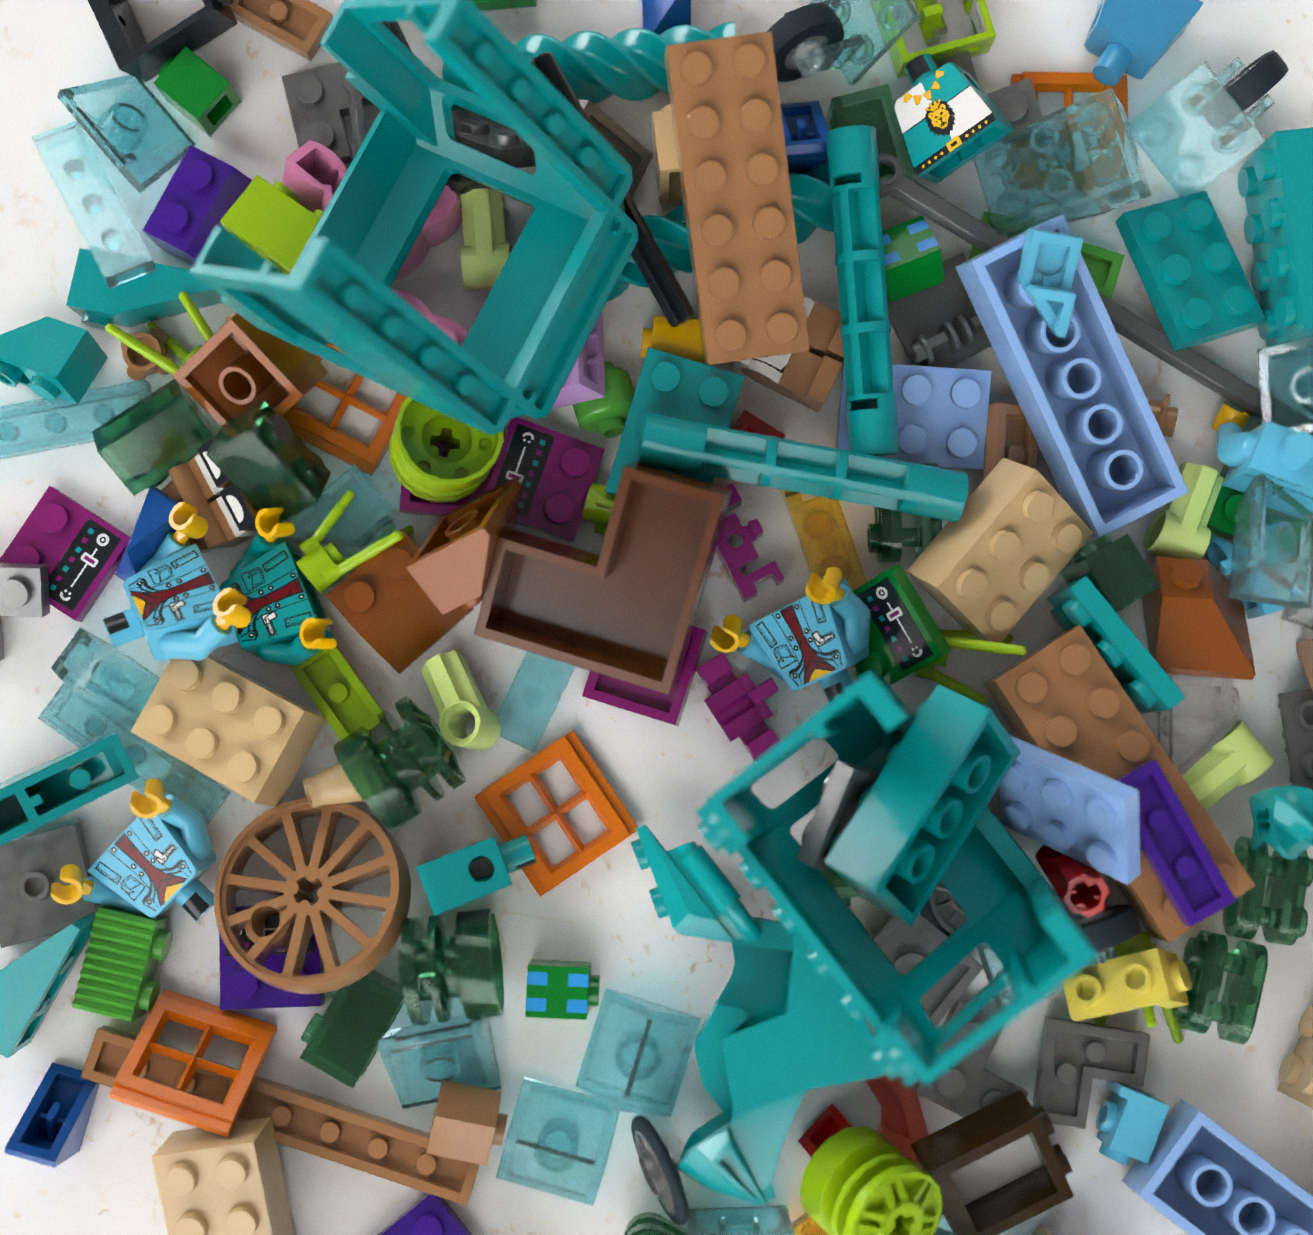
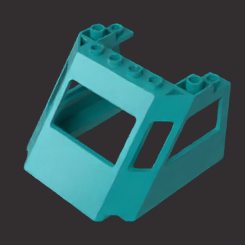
[190,0,639,435]
[695,671,1098,1087]

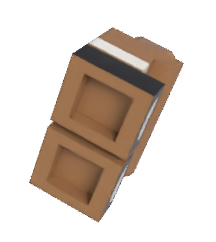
[161,438,281,553]

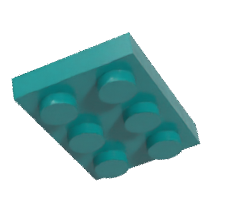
[1115,190,1266,352]
[605,347,745,496]
[1047,576,1185,713]

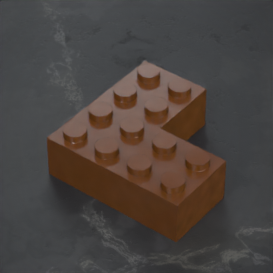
[474,461,733,695]

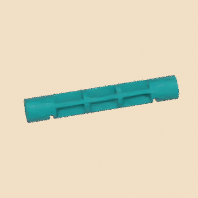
[826,125,900,456]
[637,412,969,522]

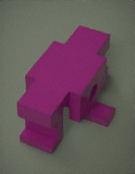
[715,482,784,603]
[696,652,780,762]

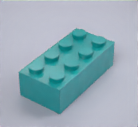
[1238,127,1313,353]
[824,684,1021,927]

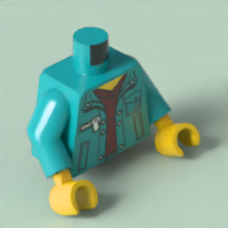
[218,507,337,666]

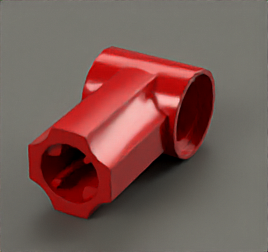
[1035,845,1110,918]

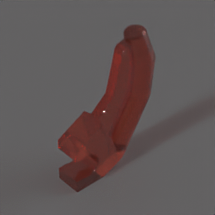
[865,1073,928,1165]

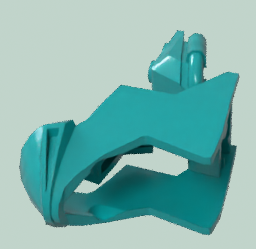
[631,825,885,1206]

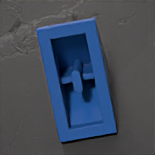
[780,101,829,175]
[4,1062,100,1168]

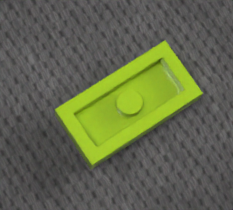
[289,645,390,748]

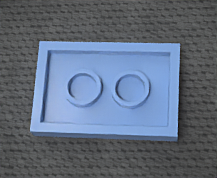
[835,361,992,470]
[999,735,1141,885]

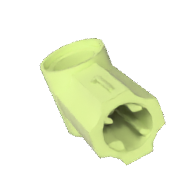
[460,188,511,291]
[1143,462,1224,559]
[421,649,501,751]
[1179,720,1275,810]

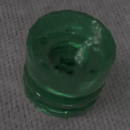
[333,696,467,832]
[398,908,504,1026]

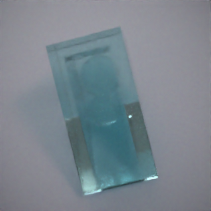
[286,464,401,547]
[51,627,160,724]

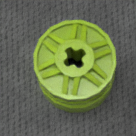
[389,398,504,503]
[800,1126,943,1235]

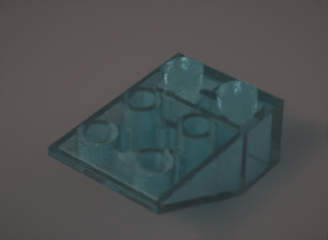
[973,88,1151,237]

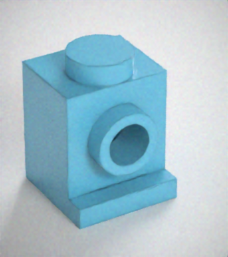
[1096,1080,1170,1165]

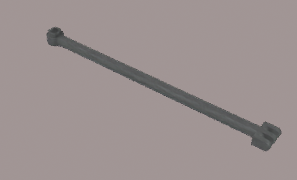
[878,153,1313,436]

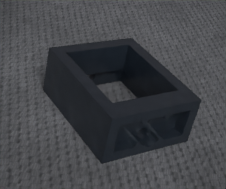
[88,0,238,82]

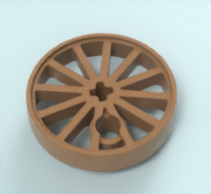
[214,798,411,994]

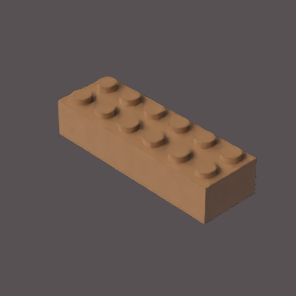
[664,31,810,365]
[983,625,1256,943]

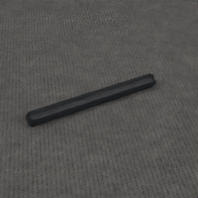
[530,52,694,328]

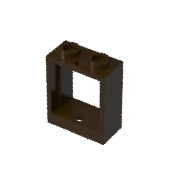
[910,1089,1074,1235]

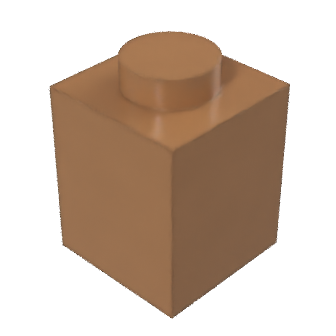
[426,1080,508,1166]

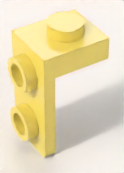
[1063,948,1191,1021]

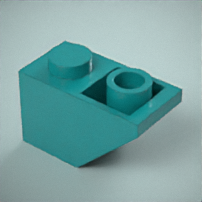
[0,316,108,405]

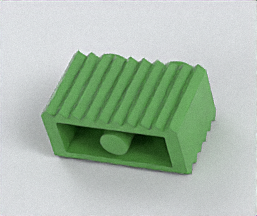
[72,906,172,1022]

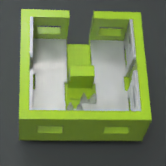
[873,0,996,78]

